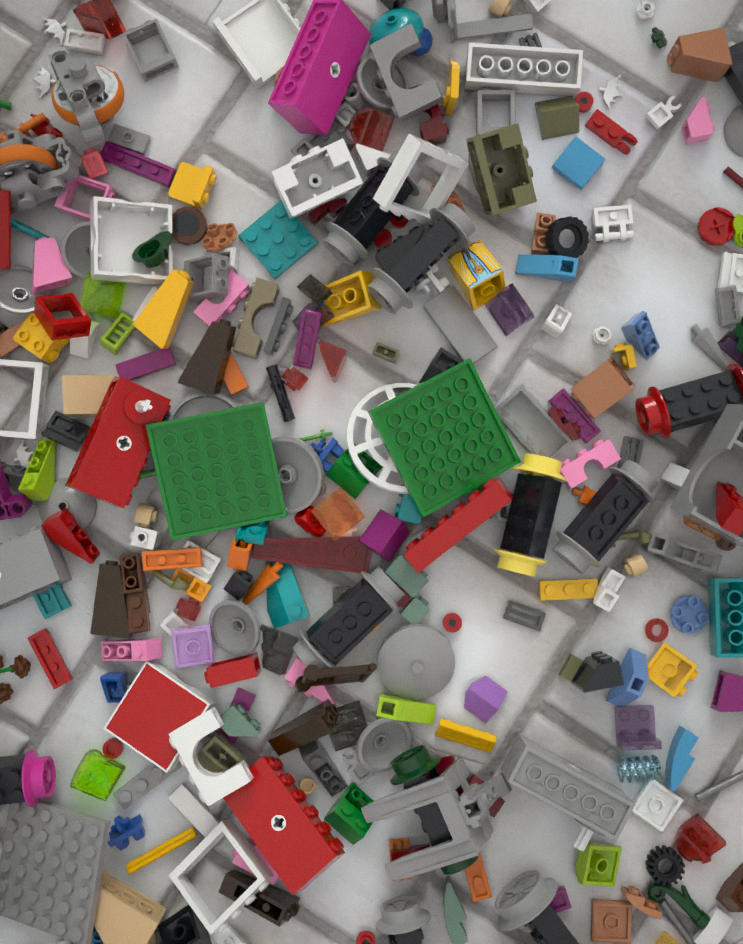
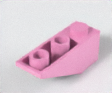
[101,638,162,661]
[285,656,336,705]

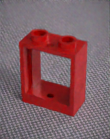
[34,293,91,341]
[204,652,261,688]

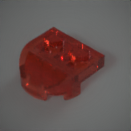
[349,108,395,151]
[677,813,726,864]

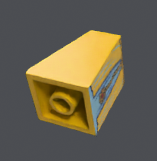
[447,240,506,310]

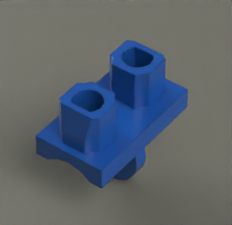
[311,438,344,473]
[108,814,145,851]

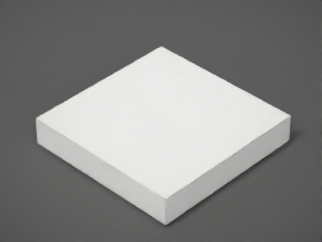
[632,776,684,832]

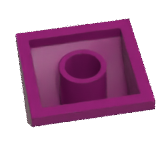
[358,509,410,563]

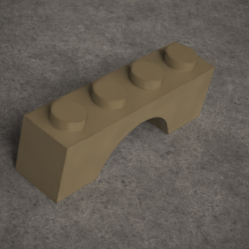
[232,278,280,360]

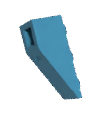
[515,255,579,283]

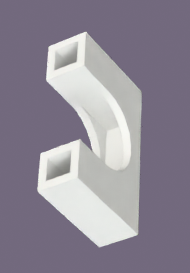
[169,707,254,806]

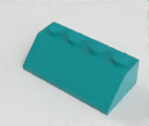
[708,577,743,658]

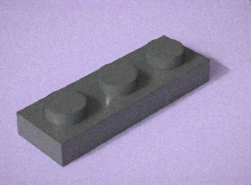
[263,297,293,356]

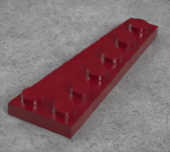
[253,536,371,573]

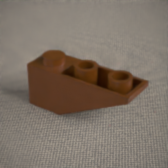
[715,862,743,912]

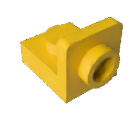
[610,343,637,371]

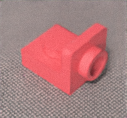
[81,147,109,179]

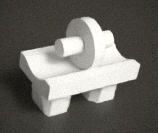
[416,264,449,297]

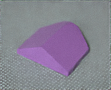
[464,676,508,723]

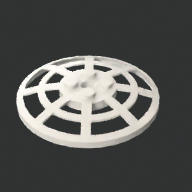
[347,383,417,494]

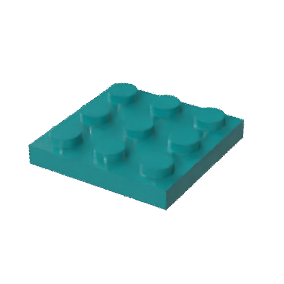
[238,200,318,280]

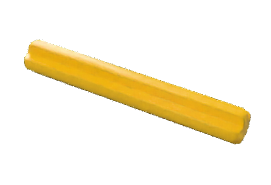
[126,827,197,874]

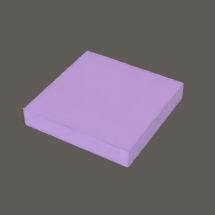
[171,624,215,669]

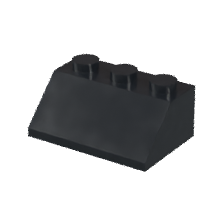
[571,651,624,693]

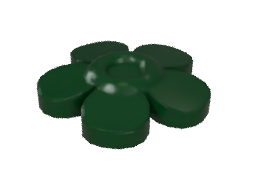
[651,27,667,48]

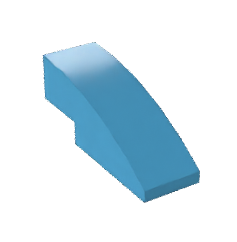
[665,725,699,792]

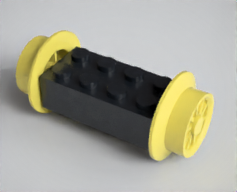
[493,453,567,577]

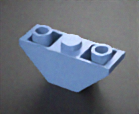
[621,311,660,360]
[605,648,649,708]

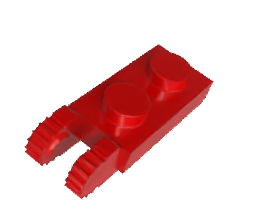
[585,109,638,155]

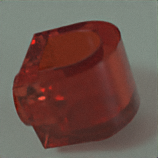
[282,367,309,391]
[176,597,202,621]

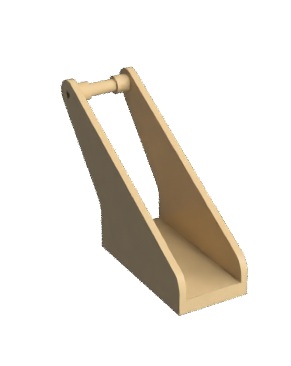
[94,870,167,944]

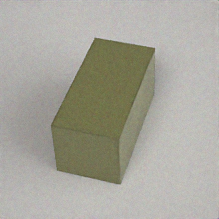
[373,342,399,364]
[558,653,583,682]

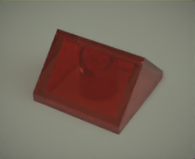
[317,340,347,383]

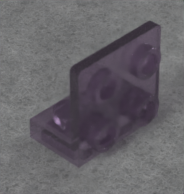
[614,705,662,751]

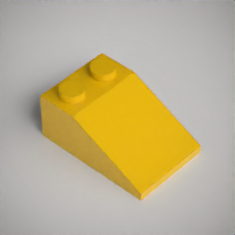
[313,270,382,326]

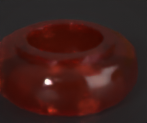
[645,618,669,642]

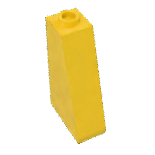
[132,269,194,349]

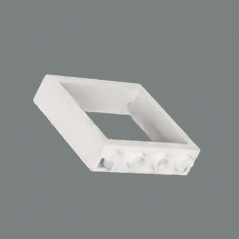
[373,133,468,225]
[0,359,49,440]
[169,818,274,935]

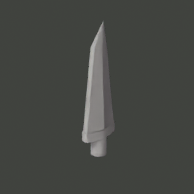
[690,324,730,371]

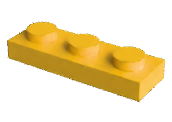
[539,578,598,601]
[435,719,497,753]

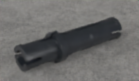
[266,364,295,422]

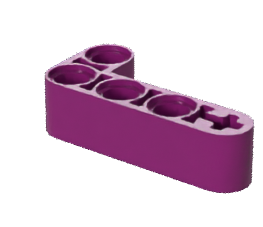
[0,461,33,520]

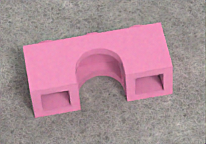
[193,270,250,327]
[560,439,621,489]

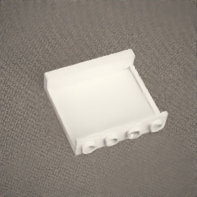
[213,0,301,89]

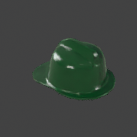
[132,231,172,268]

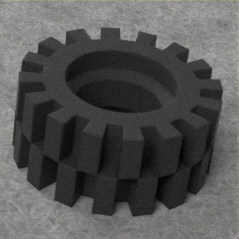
[645,845,685,886]

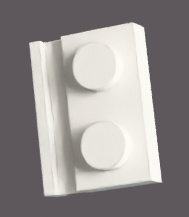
[718,252,743,294]
[181,539,222,583]

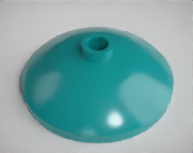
[369,8,423,44]

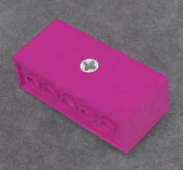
[268,0,371,136]

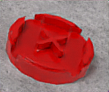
[697,207,735,246]

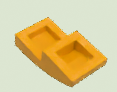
[171,568,212,602]

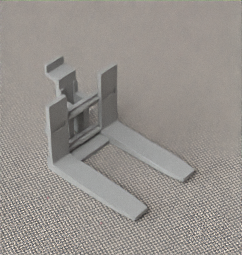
[361,757,512,881]

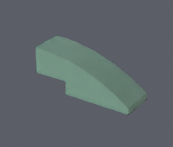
[443,876,468,944]

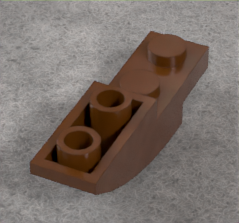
[120,553,150,634]

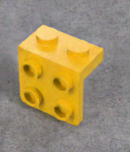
[168,162,217,210]
[13,313,70,365]

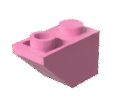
[681,97,714,145]

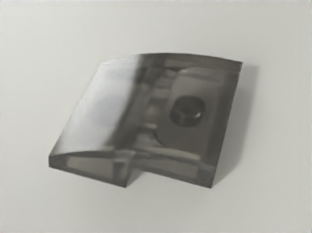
[329,700,368,752]

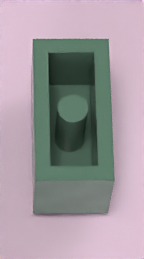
[384,554,429,598]

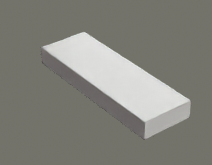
[168,783,220,837]

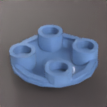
[670,596,710,634]

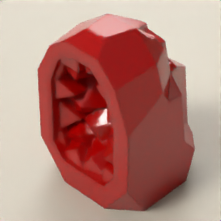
[294,505,327,537]

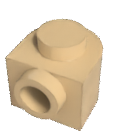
[488,0,512,18]
[134,503,159,529]
[623,553,648,578]

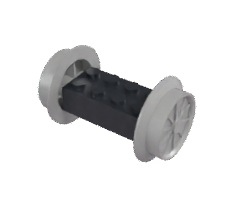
[495,870,579,944]

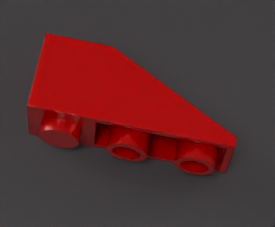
[716,481,743,535]
[41,508,100,564]

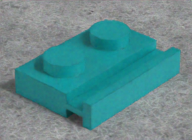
[235,520,270,545]
[33,581,72,619]

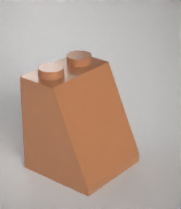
[667,27,732,82]
[571,356,635,419]

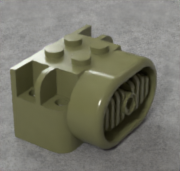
[467,123,537,216]

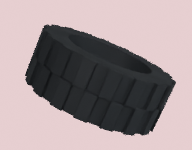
[545,216,589,258]

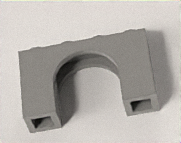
[369,23,444,121]

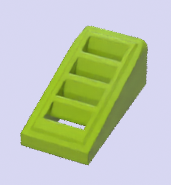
[100,312,136,355]

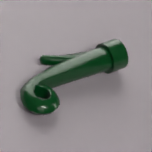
[648,882,710,929]

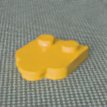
[442,59,460,115]

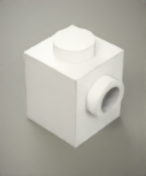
[129,526,162,550]

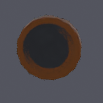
[172,207,207,245]

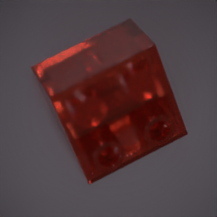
[73,0,127,40]

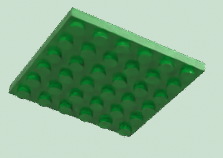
[368,358,521,517]
[146,402,287,541]

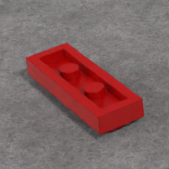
[27,628,73,689]

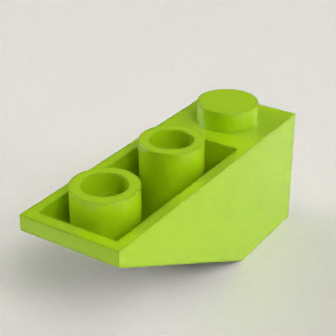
[18,440,56,501]
[376,693,437,724]

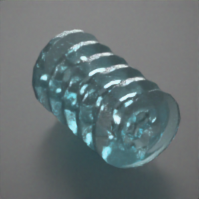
[617,755,661,784]

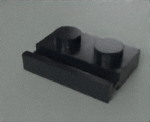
[41,410,90,452]

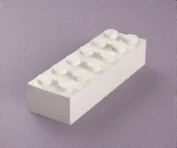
[464,43,583,97]

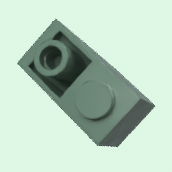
[220,702,262,737]

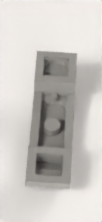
[291,102,359,157]

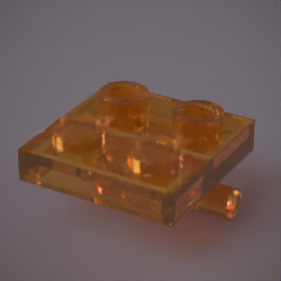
[311,487,365,541]

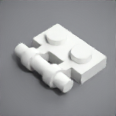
[592,205,634,242]

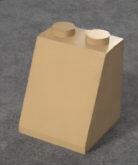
[61,375,117,419]

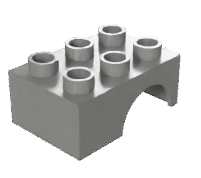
[670,404,743,547]

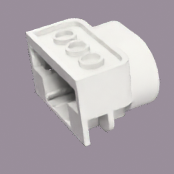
[271,138,363,219]

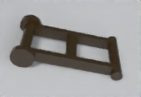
[295,663,377,692]

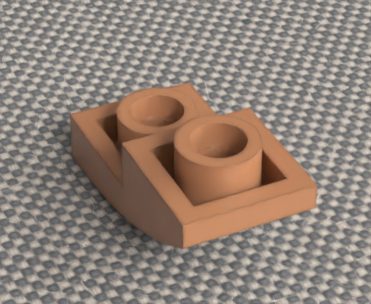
[531,212,556,255]
[0,320,25,357]
[621,886,663,920]

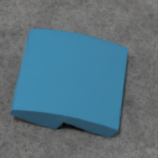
[552,137,606,190]

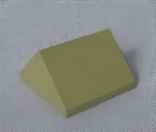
[535,96,579,140]

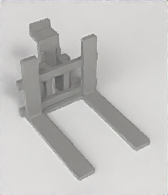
[432,0,533,43]

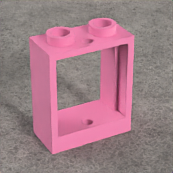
[54,175,115,221]

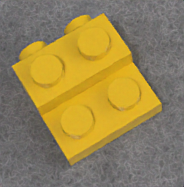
[647,642,699,698]

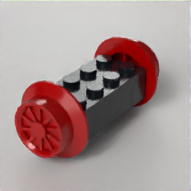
[635,363,743,439]

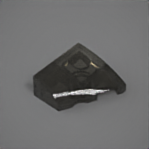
[260,624,299,675]

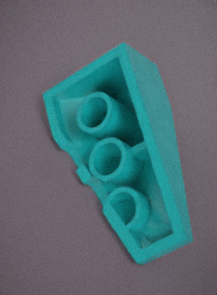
[265,561,310,628]

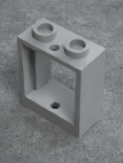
[122,18,179,82]
[475,88,516,136]
[184,253,229,302]

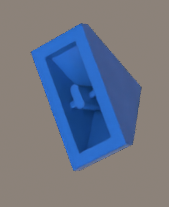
[100,672,127,703]

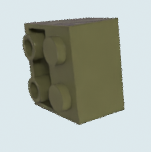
[197,731,247,773]

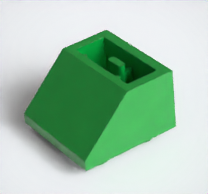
[326,443,382,499]
[324,782,373,845]

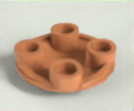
[201,223,237,252]

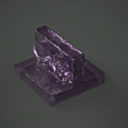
[485,283,534,336]

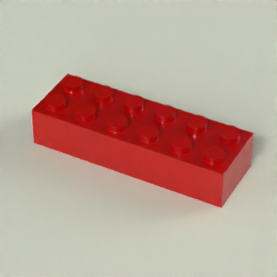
[403,477,514,573]

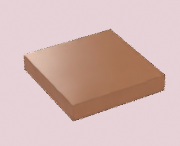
[590,899,632,944]

